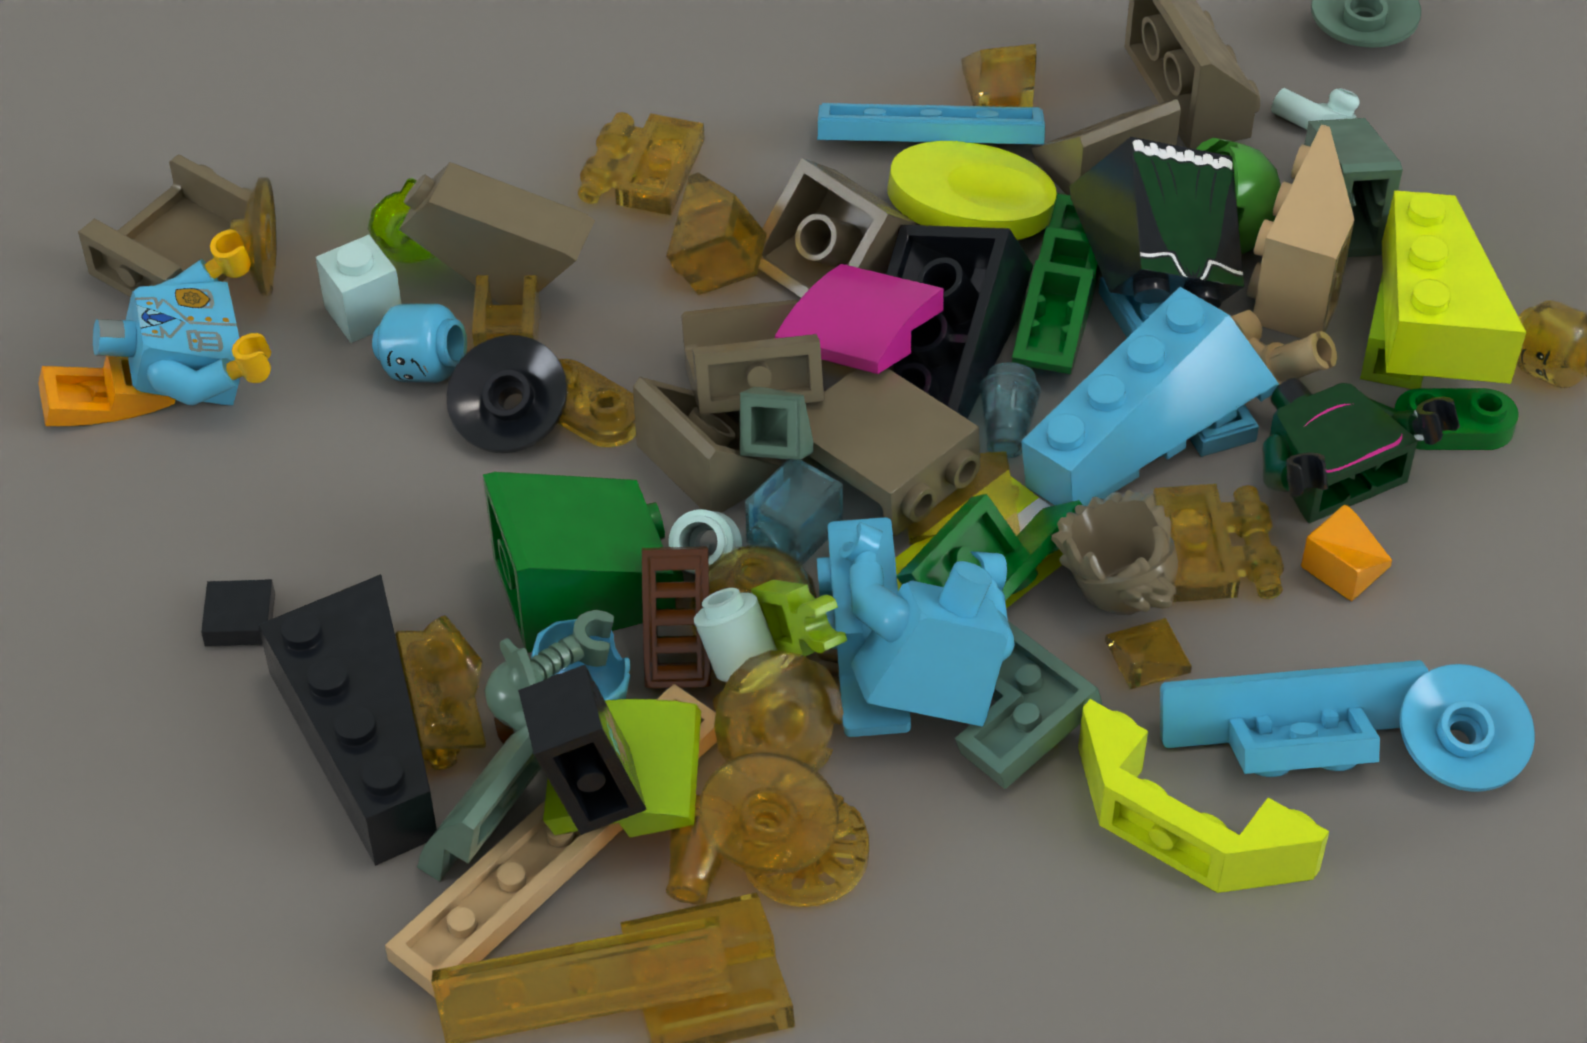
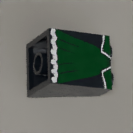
[1069,137,1244,308]

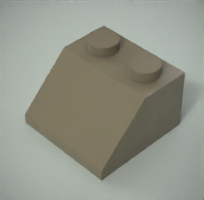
[745,158,920,298]

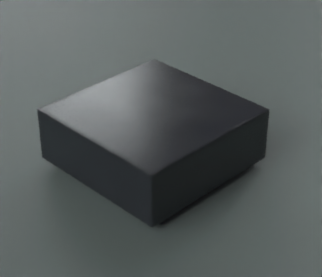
[201,579,275,646]

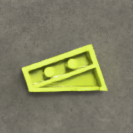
[1382,190,1526,384]

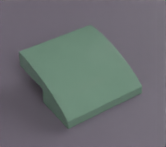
[417,726,542,882]

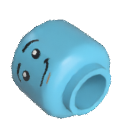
[372,304,467,383]

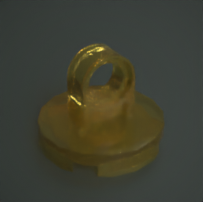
[713,650,843,788]

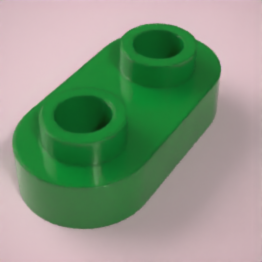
[1394,388,1519,450]

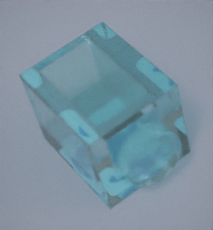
[745,459,843,571]

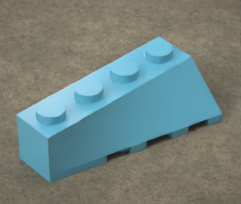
[1021,287,1279,506]

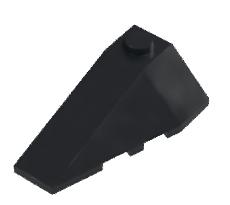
[886,225,1033,419]

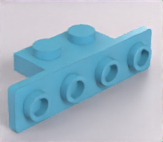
[817,517,911,737]
[1160,660,1428,777]

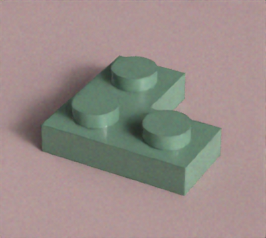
[955,621,1103,789]

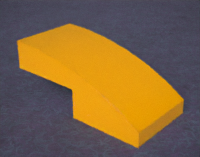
[38,356,175,426]

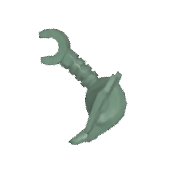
[484,610,614,732]

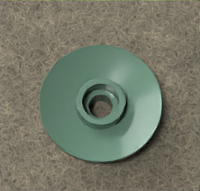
[1311,0,1422,48]

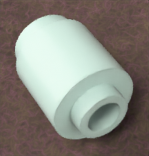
[669,509,742,575]
[694,588,779,693]

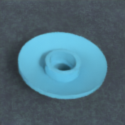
[1399,664,1535,792]

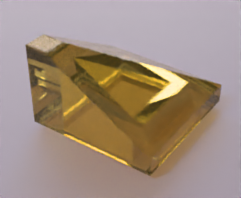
[1105,618,1192,690]

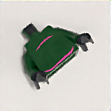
[1262,378,1460,524]

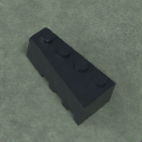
[258,574,437,866]

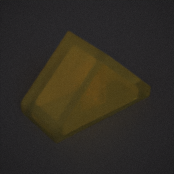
[961,44,1037,107]

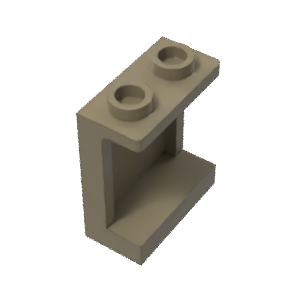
[78,154,270,297]
[681,300,824,415]
[786,368,980,536]

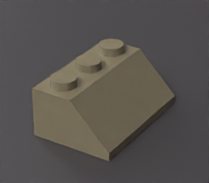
[1124,0,1260,149]

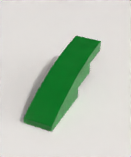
[1011,193,1100,374]

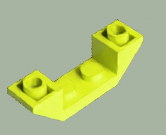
[1078,699,1329,893]

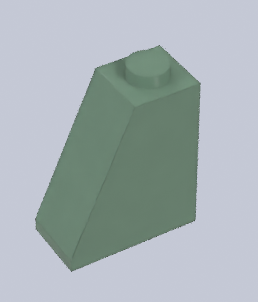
[1304,118,1403,257]

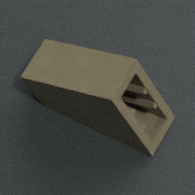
[399,162,595,313]

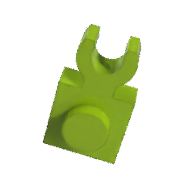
[751,579,847,657]

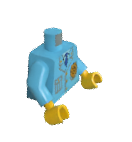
[93,229,272,406]

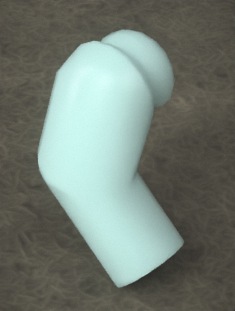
[1271,88,1360,130]

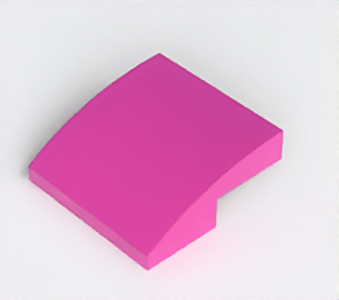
[775,264,944,374]

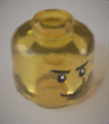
[1517,300,1587,388]

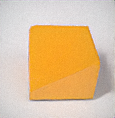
[1301,504,1392,602]

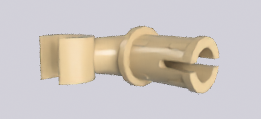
[1231,309,1337,385]

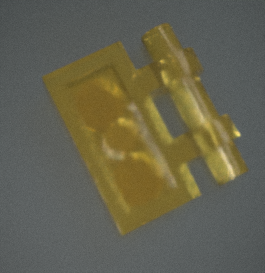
[578,112,705,216]
[1153,483,1284,602]

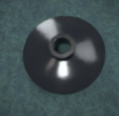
[447,335,568,453]

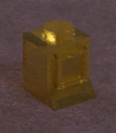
[472,275,542,347]

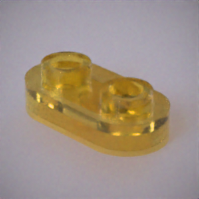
[558,359,636,447]

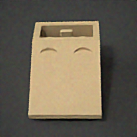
[1247,124,1355,339]

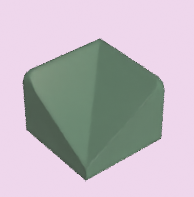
[740,387,813,460]

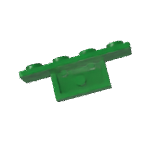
[896,493,1083,601]

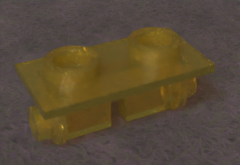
[395,631,486,770]

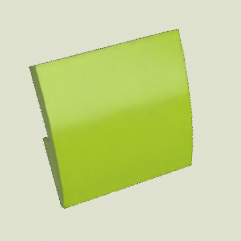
[543,699,701,838]

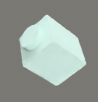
[316,235,402,343]

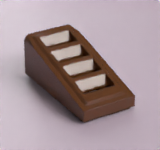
[642,546,712,688]

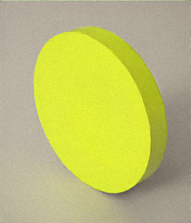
[887,141,1057,240]

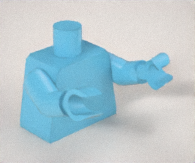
[839,522,1015,727]

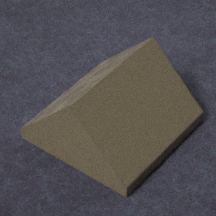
[1031,99,1181,195]
[633,377,788,513]

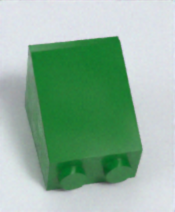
[483,471,684,653]

